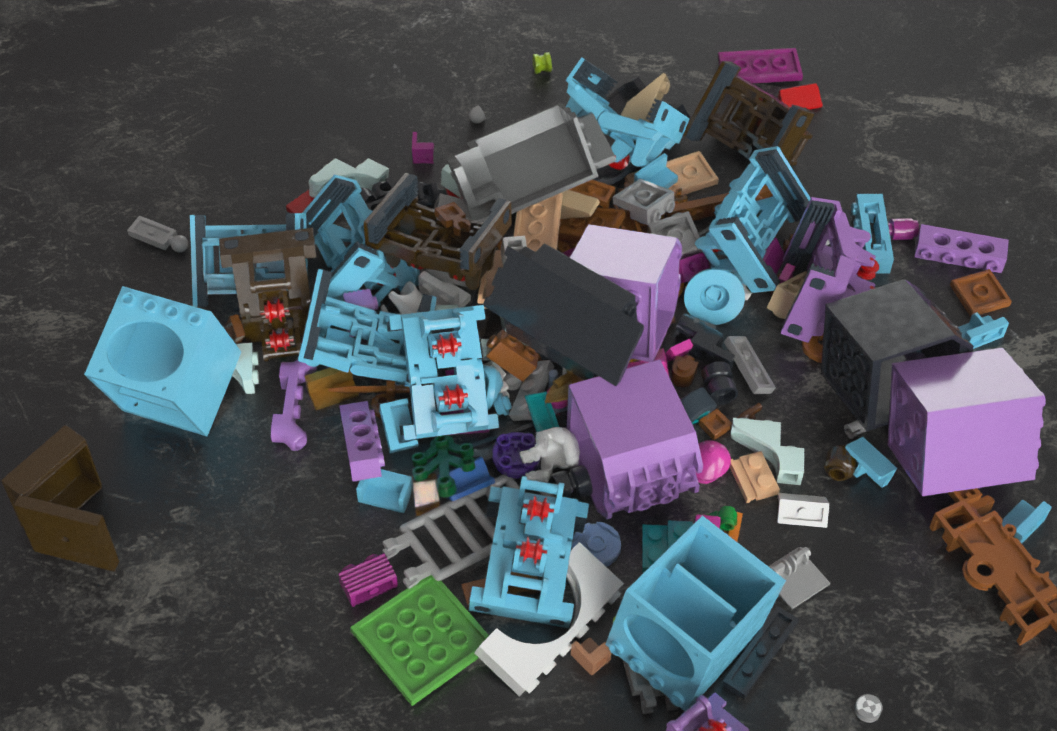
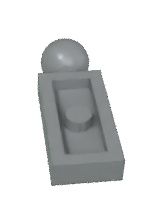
[127,216,189,252]

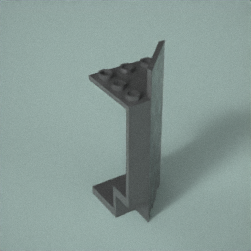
[446,103,617,221]

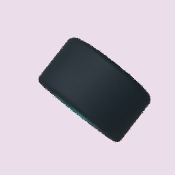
[680,387,717,426]

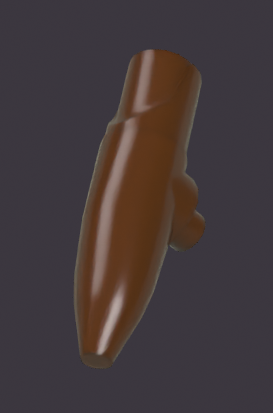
[737,403,763,420]

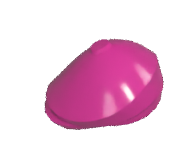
[696,440,731,484]

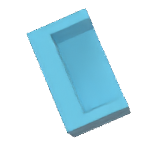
[379,398,419,453]
[357,469,413,513]

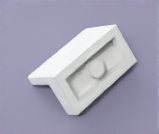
[777,493,829,527]

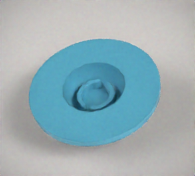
[684,268,745,325]

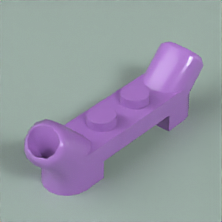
[271,360,317,451]

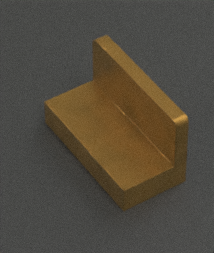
[305,367,359,410]

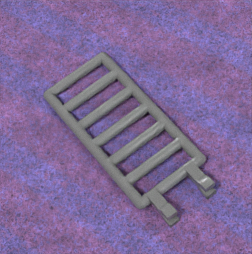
[382,475,556,589]

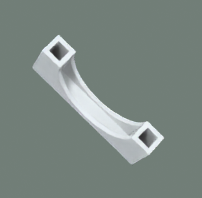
[475,542,624,697]

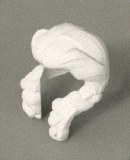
[520,427,580,483]

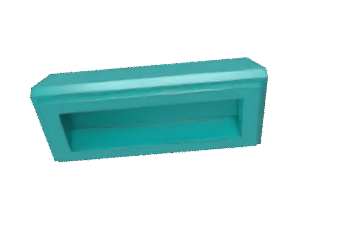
[524,392,559,432]

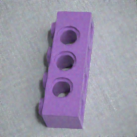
[915,224,1008,273]
[339,401,385,481]

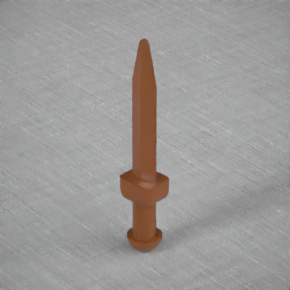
[328,380,410,398]

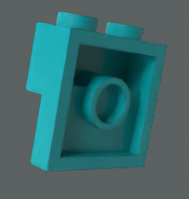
[642,521,693,572]

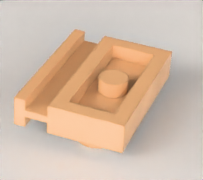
[730,451,780,503]

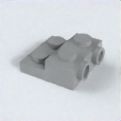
[613,179,675,225]
[647,211,702,259]

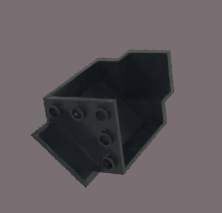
[483,243,644,386]

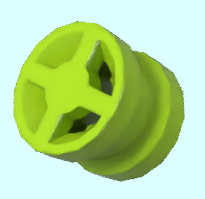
[533,52,552,74]

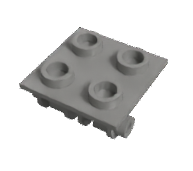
[768,547,831,609]

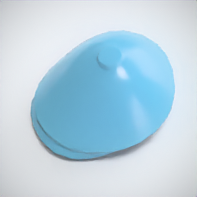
[475,365,503,410]

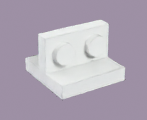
[418,271,471,308]

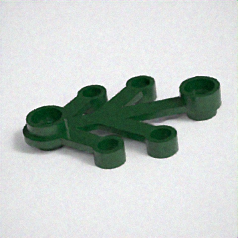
[411,435,476,497]

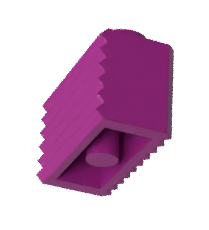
[338,553,398,607]

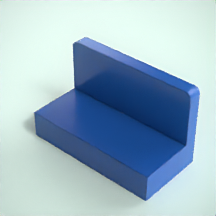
[437,457,496,501]

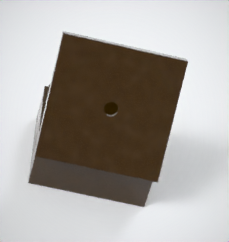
[1,425,119,572]

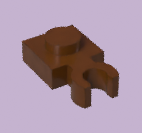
[435,202,471,236]

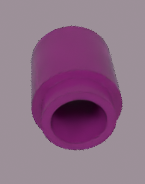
[888,218,919,240]

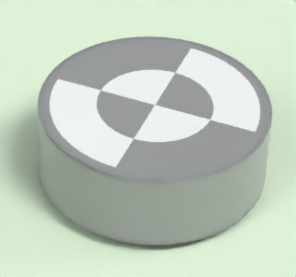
[854,694,882,723]

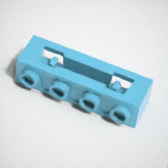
[851,194,894,273]

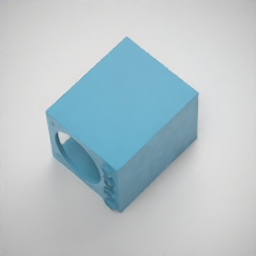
[84,286,241,436]
[605,515,786,711]

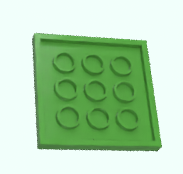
[351,575,489,706]

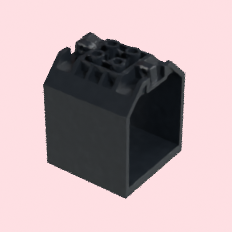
[821,279,974,432]

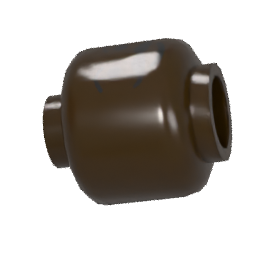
[824,445,858,481]

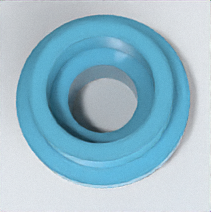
[493,393,512,416]

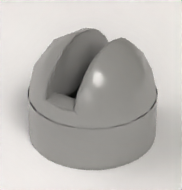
[468,105,486,123]

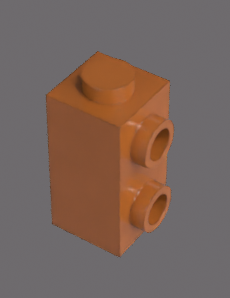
[486,329,539,382]

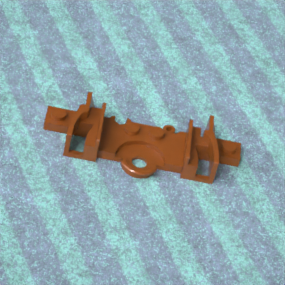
[930,488,1057,645]

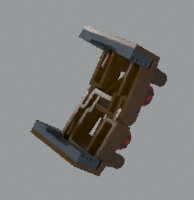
[364,173,511,290]

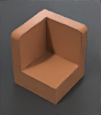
[571,638,611,676]

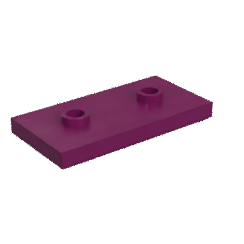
[717,48,803,83]

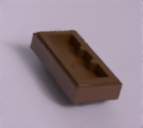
[224,314,245,344]

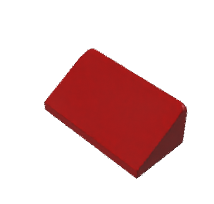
[778,83,822,110]

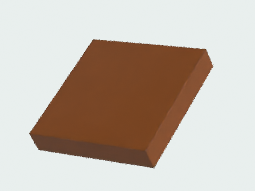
[950,269,1012,317]

